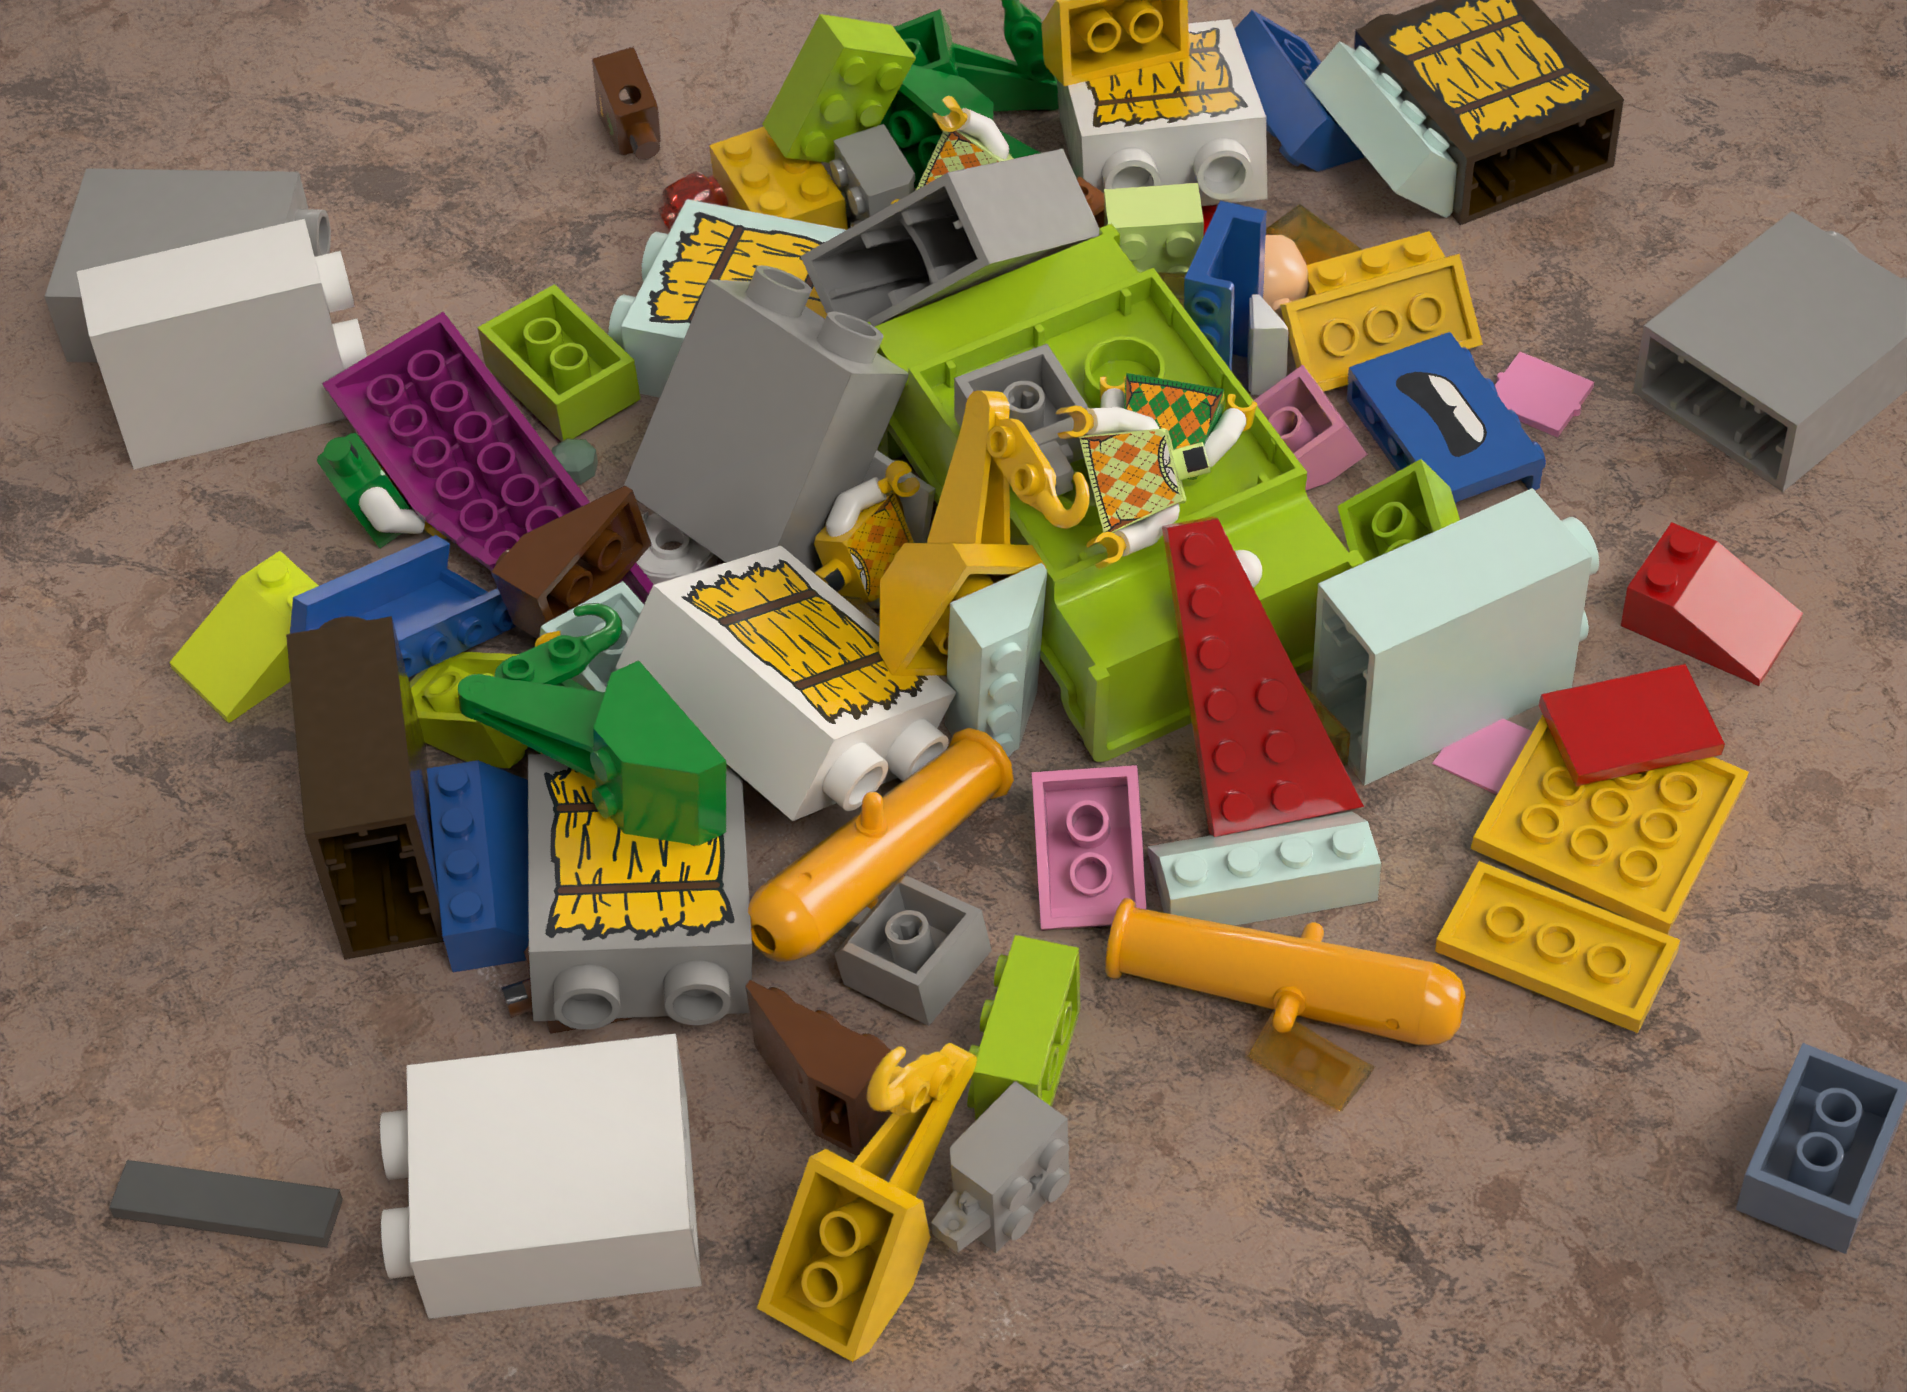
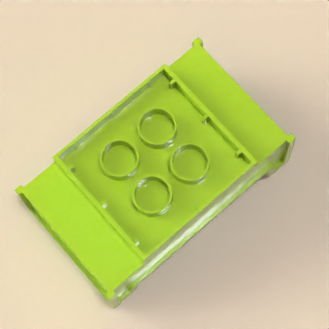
[867,223,1366,762]

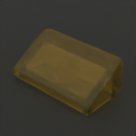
[1247,1009,1375,1112]

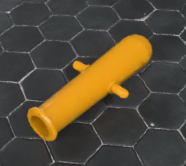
[748,728,1014,962]
[1105,898,1466,1046]

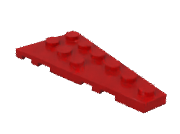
[1162,516,1364,837]

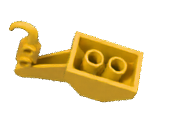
[879,390,1090,676]
[757,1043,977,1362]

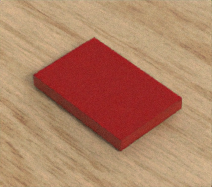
[1538,664,1725,786]

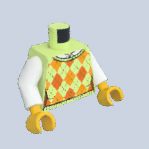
[891,96,1014,204]
[1056,405,1211,569]

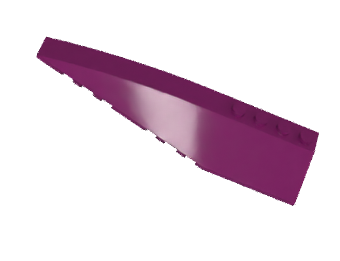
[322,311,654,604]

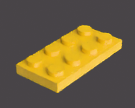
[1280,254,1483,392]
[1435,861,1680,1033]

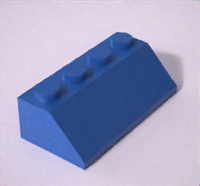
[1234,10,1365,172]
[427,760,529,972]

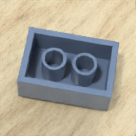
[1736,1043,1907,1254]

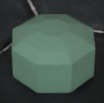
[552,439,598,484]

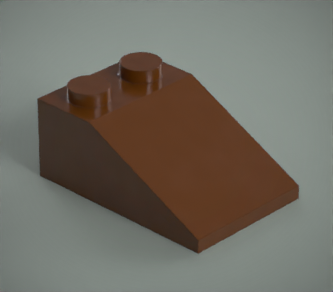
[491,486,652,639]

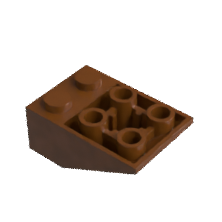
[745,980,893,1157]

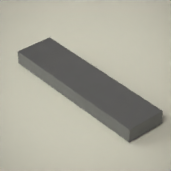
[109,1160,343,1248]

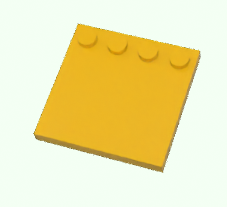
[1471,690,1749,935]

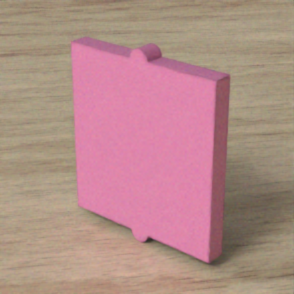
[1495,352,1594,438]
[1432,719,1533,795]

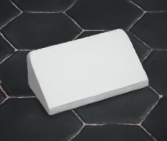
[1247,295,1288,395]

